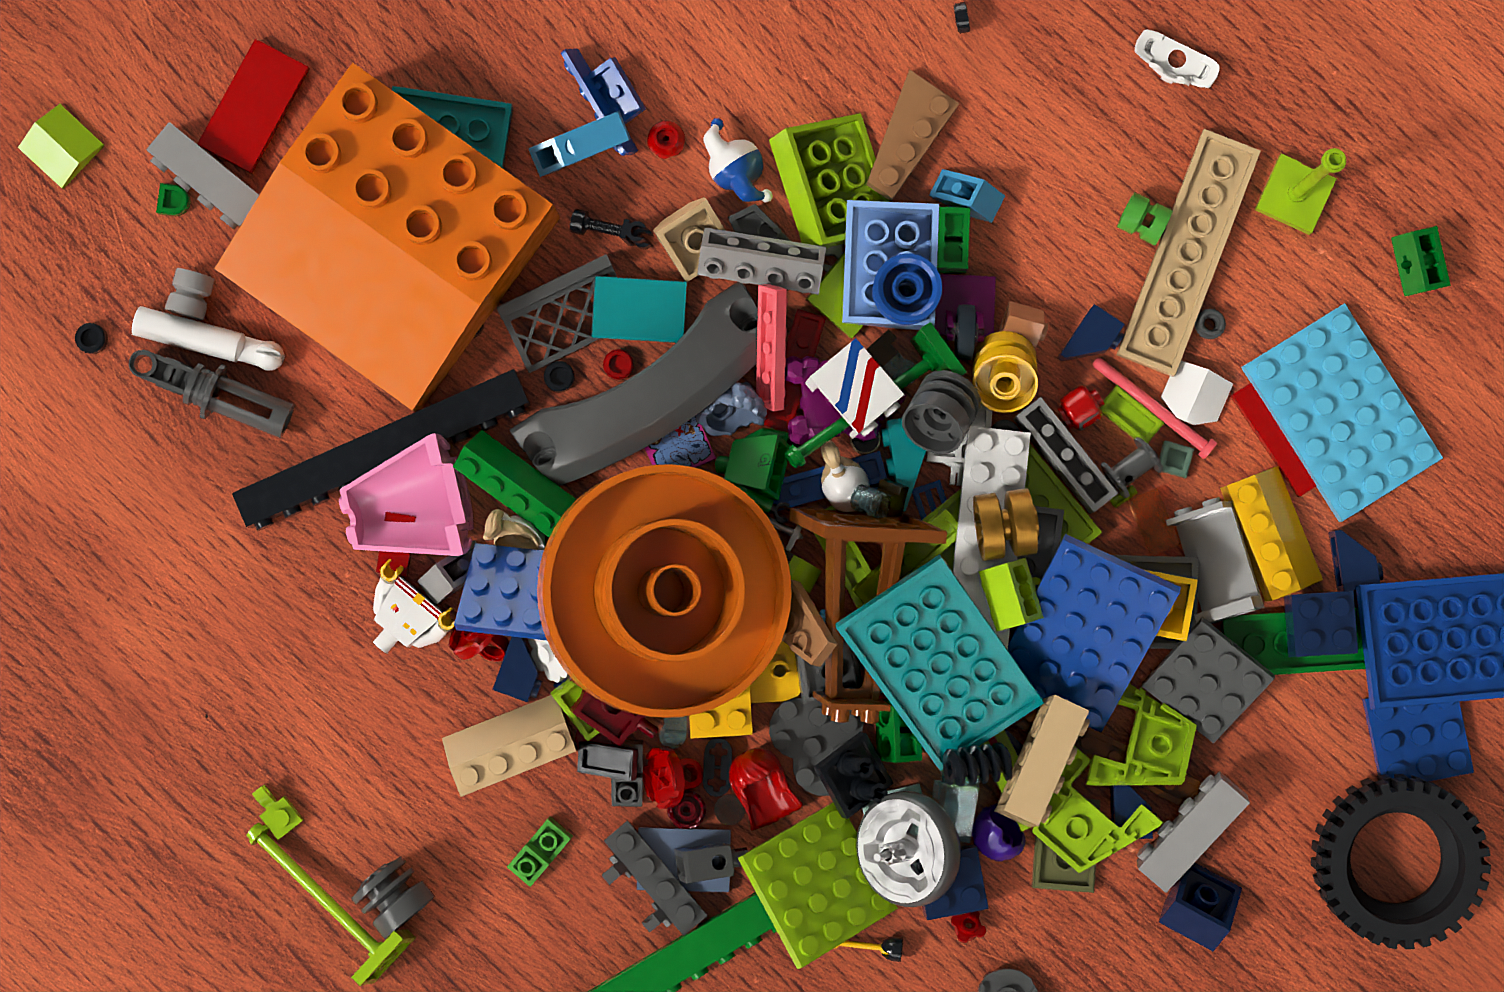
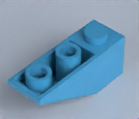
[529,111,631,177]

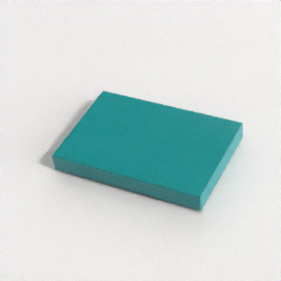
[591,276,687,343]

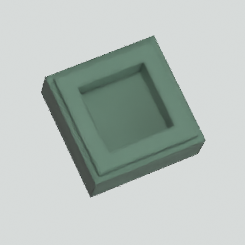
[1159,440,1194,479]

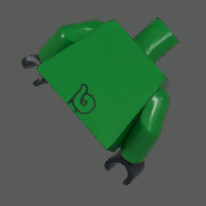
[715,427,801,524]

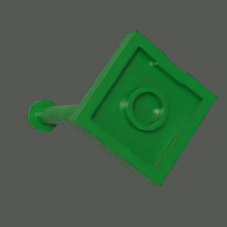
[785,322,967,468]

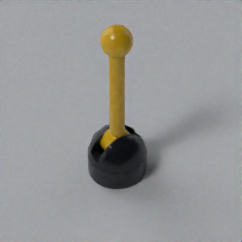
[834,936,903,962]

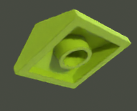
[18,104,105,189]

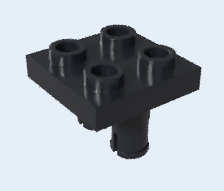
[814,732,894,819]

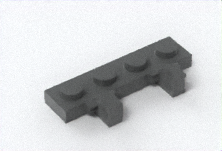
[602,820,707,936]

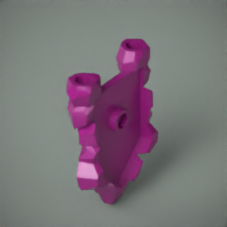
[785,356,907,444]

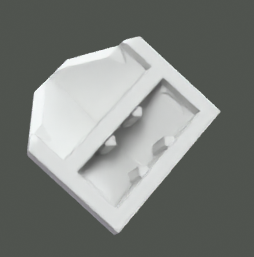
[1160,361,1233,425]

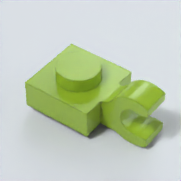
[252,784,304,840]

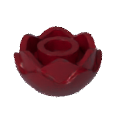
[667,790,706,829]

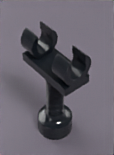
[570,209,654,249]

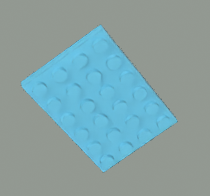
[1241,303,1443,522]

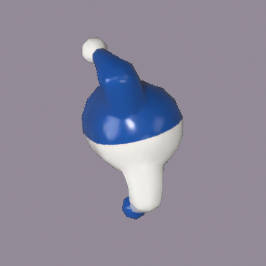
[703,118,773,203]

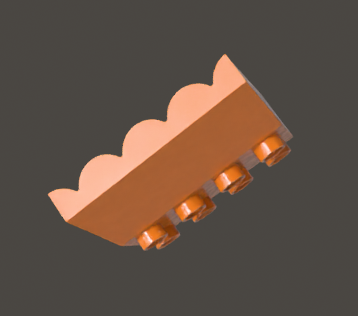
[214,62,560,412]

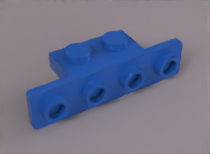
[561,48,646,156]

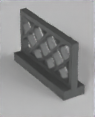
[497,254,618,373]

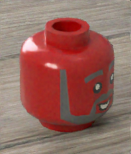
[1057,386,1105,431]

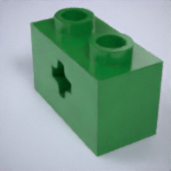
[1391,226,1451,297]

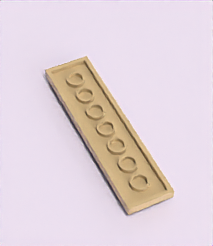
[1116,129,1261,377]

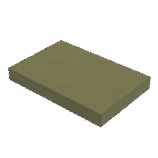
[1031,799,1101,893]

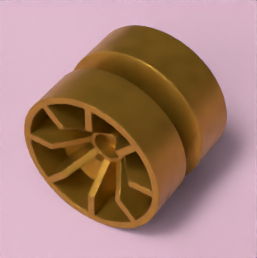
[973,488,1039,561]

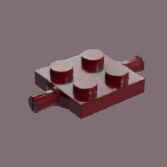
[569,677,659,746]

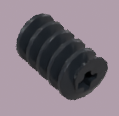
[943,742,1012,787]

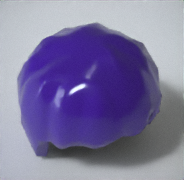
[971,803,1026,861]

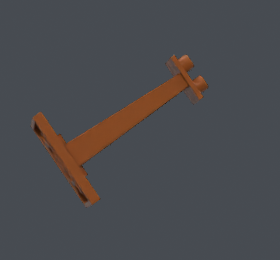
[789,508,947,723]

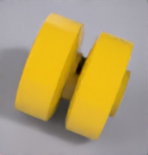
[973,331,1038,413]

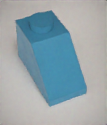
[929,169,1005,223]

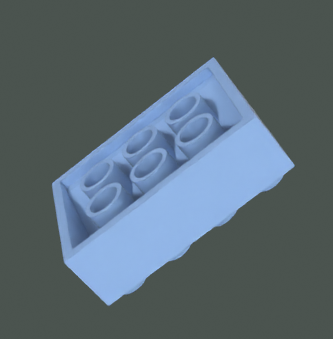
[842,200,939,330]

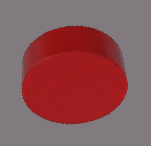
[603,349,634,381]

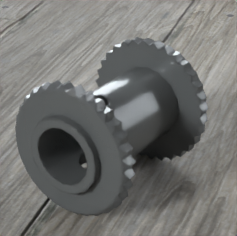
[1101,437,1163,498]

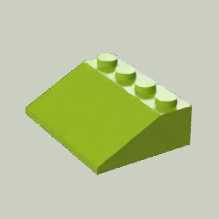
[769,113,890,249]

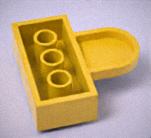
[689,641,801,739]

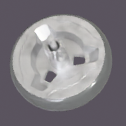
[856,791,961,907]

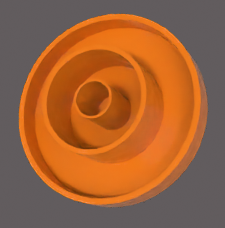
[537,464,791,718]

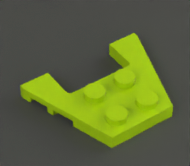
[1086,683,1197,786]
[1032,745,1164,873]

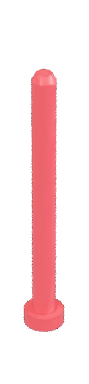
[1093,357,1217,459]

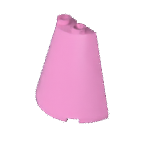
[339,433,473,556]

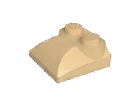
[653,197,726,282]

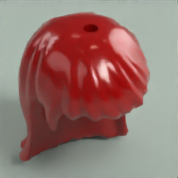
[729,748,803,831]

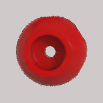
[647,121,685,159]

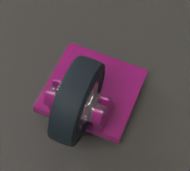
[934,274,996,360]

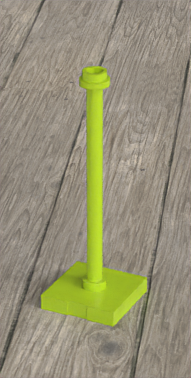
[1255,148,1347,235]
[246,823,416,986]

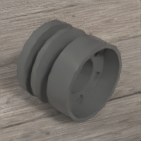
[902,370,981,454]
[351,856,435,939]

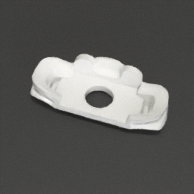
[1134,29,1220,88]

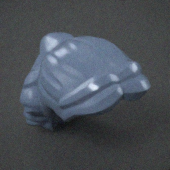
[696,382,767,436]

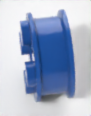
[873,253,942,325]

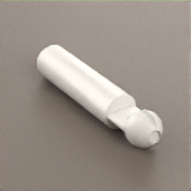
[132,306,285,371]

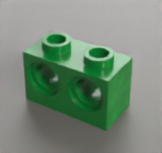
[937,207,970,274]
[876,698,922,763]

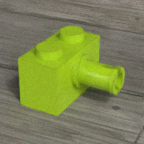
[978,557,1044,632]

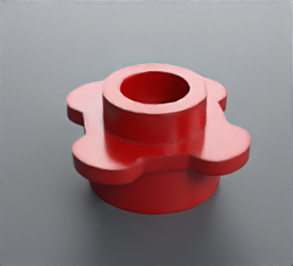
[951,911,986,943]

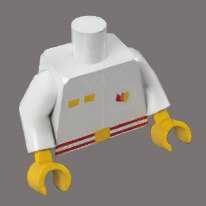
[373,559,455,654]

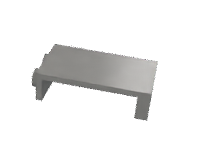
[1165,497,1265,624]

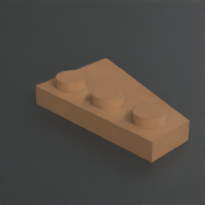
[782,580,838,667]

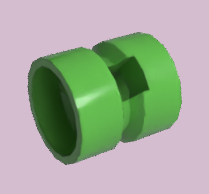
[1117,192,1173,246]

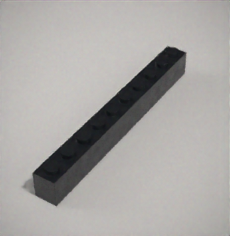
[232,369,531,531]

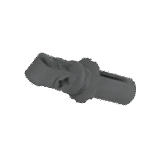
[129,350,295,438]

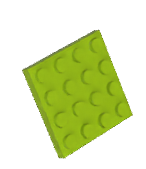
[738,802,898,969]

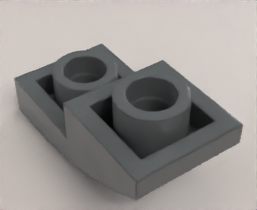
[611,740,643,807]

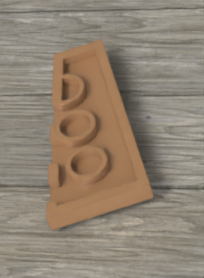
[866,69,959,201]

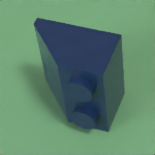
[1158,863,1242,951]

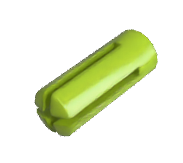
[1110,485,1138,508]

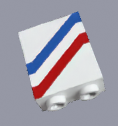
[805,338,904,439]

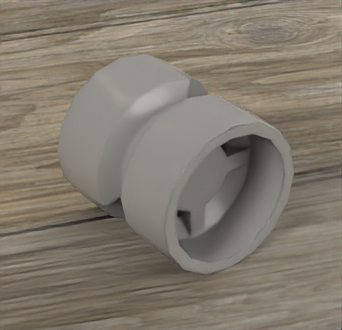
[165,268,215,320]

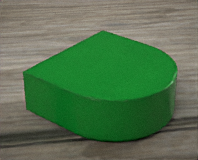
[156,183,191,217]

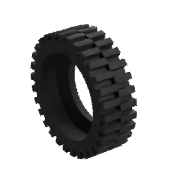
[1311,774,1491,950]

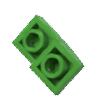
[507,816,573,887]

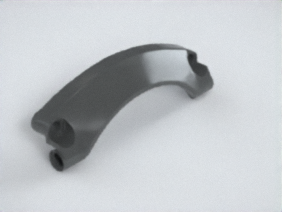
[510,282,758,487]

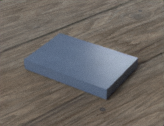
[637,827,731,892]

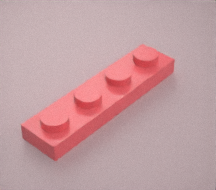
[756,284,788,411]

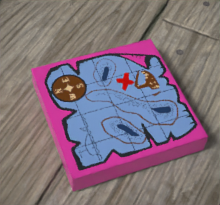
[645,415,716,468]

